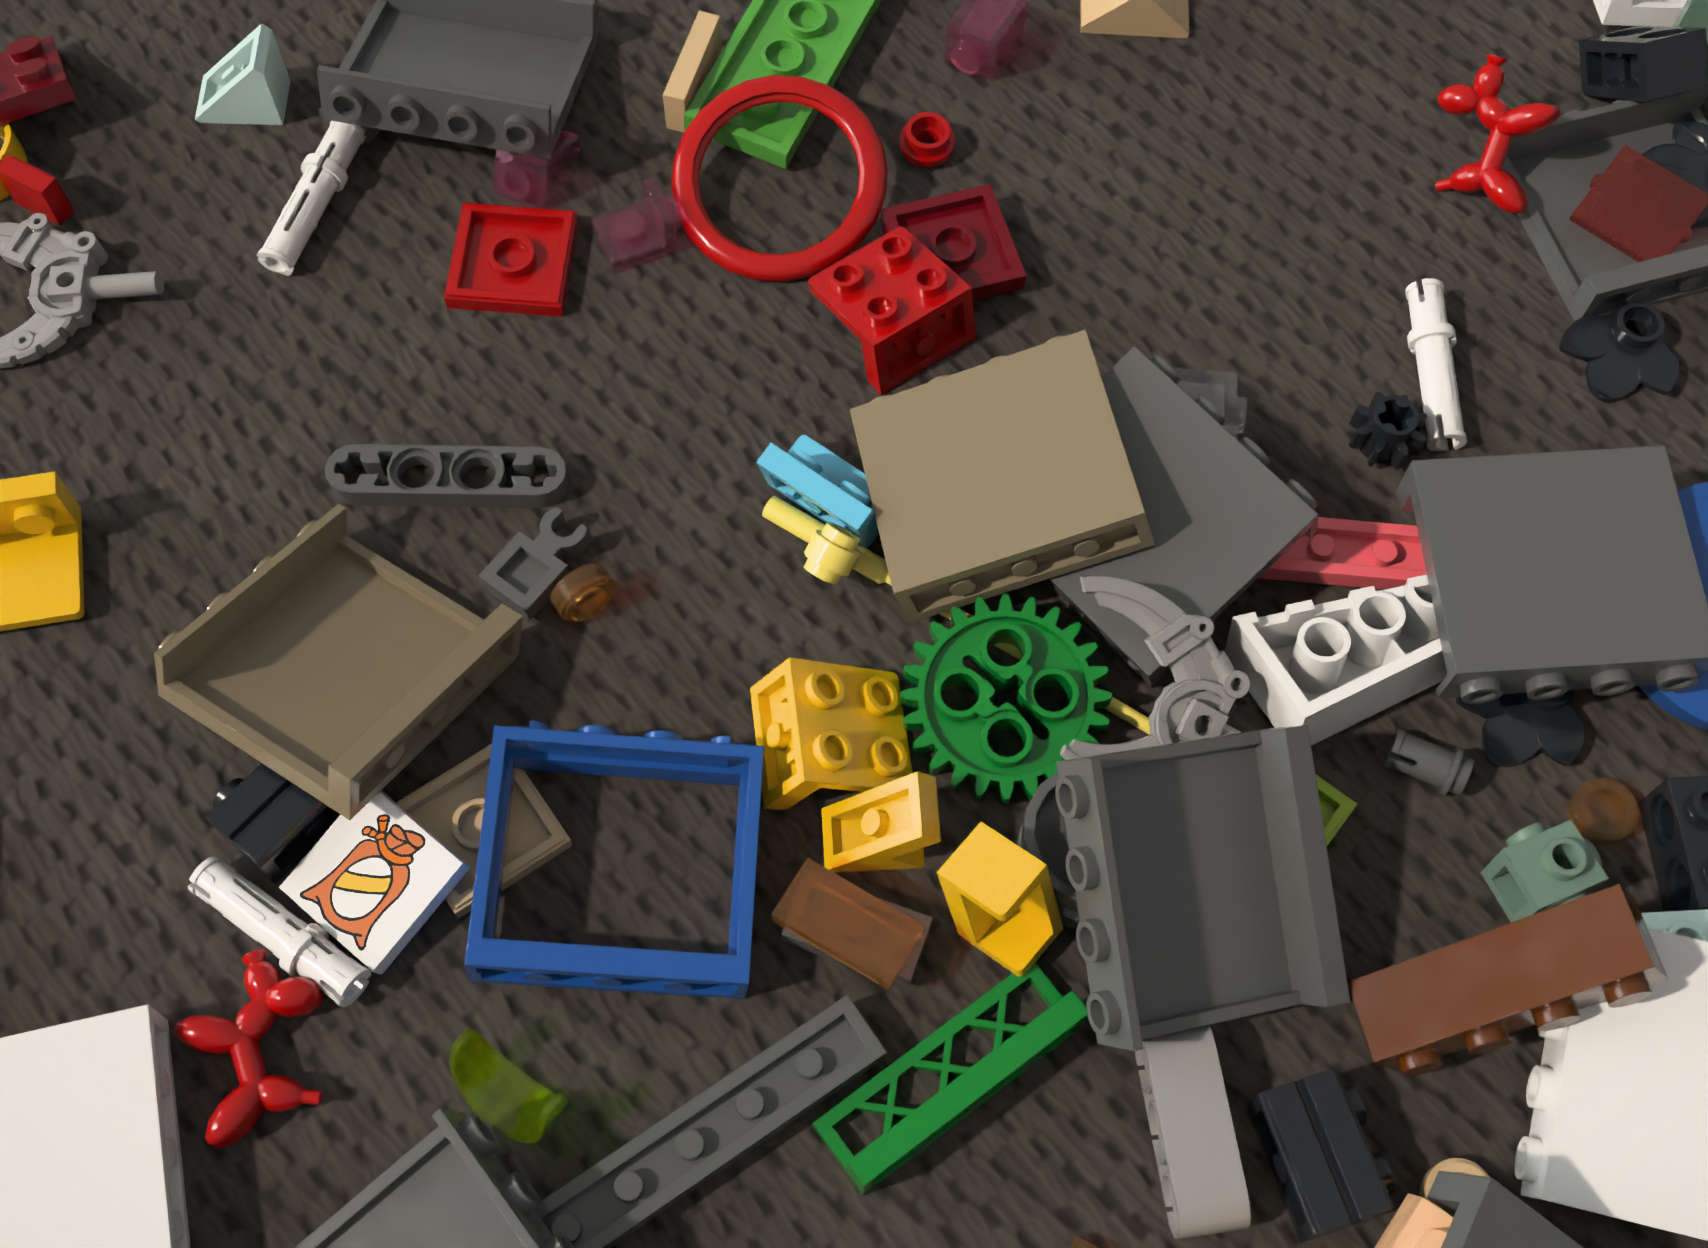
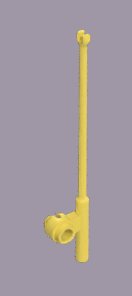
[762,496,1150,735]

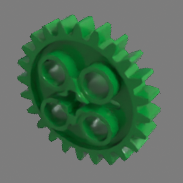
[900,594,1112,805]

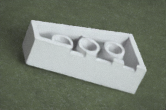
[1225,574,1447,746]

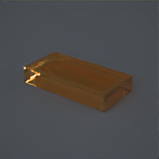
[771,857,926,991]

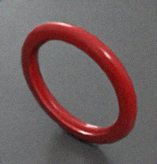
[671,75,888,282]

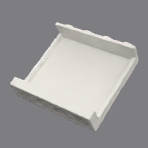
[1514,927,1708,1241]
[0,1004,191,1248]

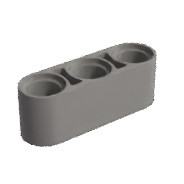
[1135,1025,1251,1239]

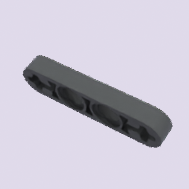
[325,444,569,508]

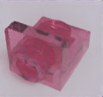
[493,130,580,209]
[591,177,683,274]

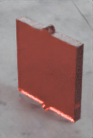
[1569,145,1708,262]

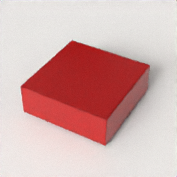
[0,155,73,226]

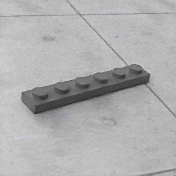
[536,995,887,1248]

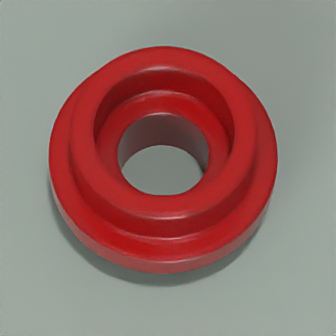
[899,112,955,167]

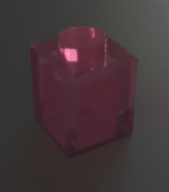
[944,0,1028,81]

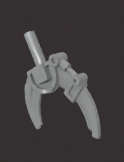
[0,213,164,369]
[1060,576,1250,760]

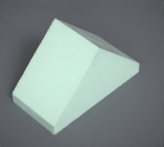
[195,23,290,125]

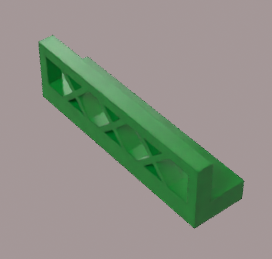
[812,963,1088,1195]

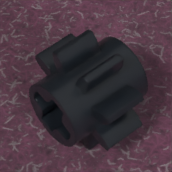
[1349,391,1428,470]

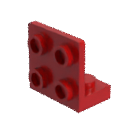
[808,227,976,395]

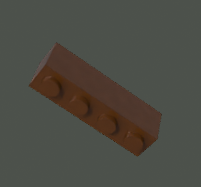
[1347,884,1669,1077]

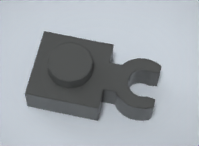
[478,506,590,621]

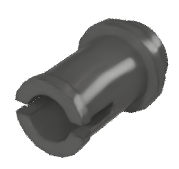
[1383,728,1474,797]

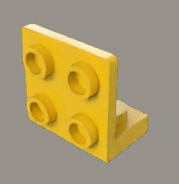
[0,471,84,631]
[750,657,912,810]

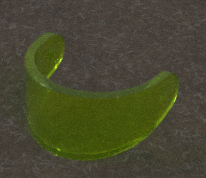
[449,1027,569,1144]

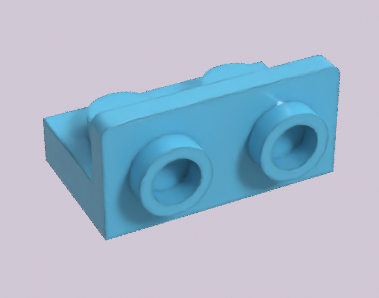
[756,435,879,549]

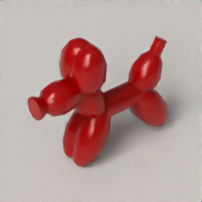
[1436,53,1560,214]
[173,949,324,1149]

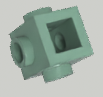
[1480,820,1609,923]

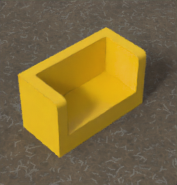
[936,822,1063,977]

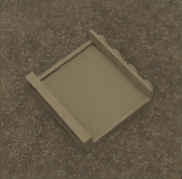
[850,329,1155,623]
[154,504,523,820]

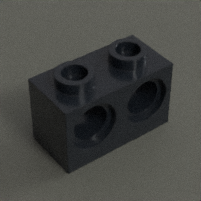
[1579,26,1708,101]
[1638,776,1708,912]

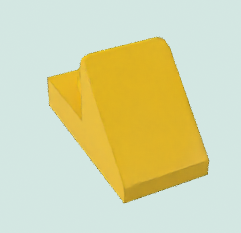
[821,771,941,873]

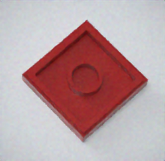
[444,202,579,317]

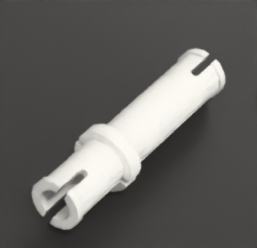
[257,121,366,276]
[1405,278,1467,451]
[188,855,371,1007]

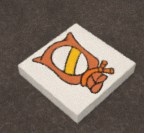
[279,791,471,975]

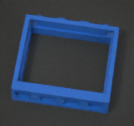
[464,720,764,999]

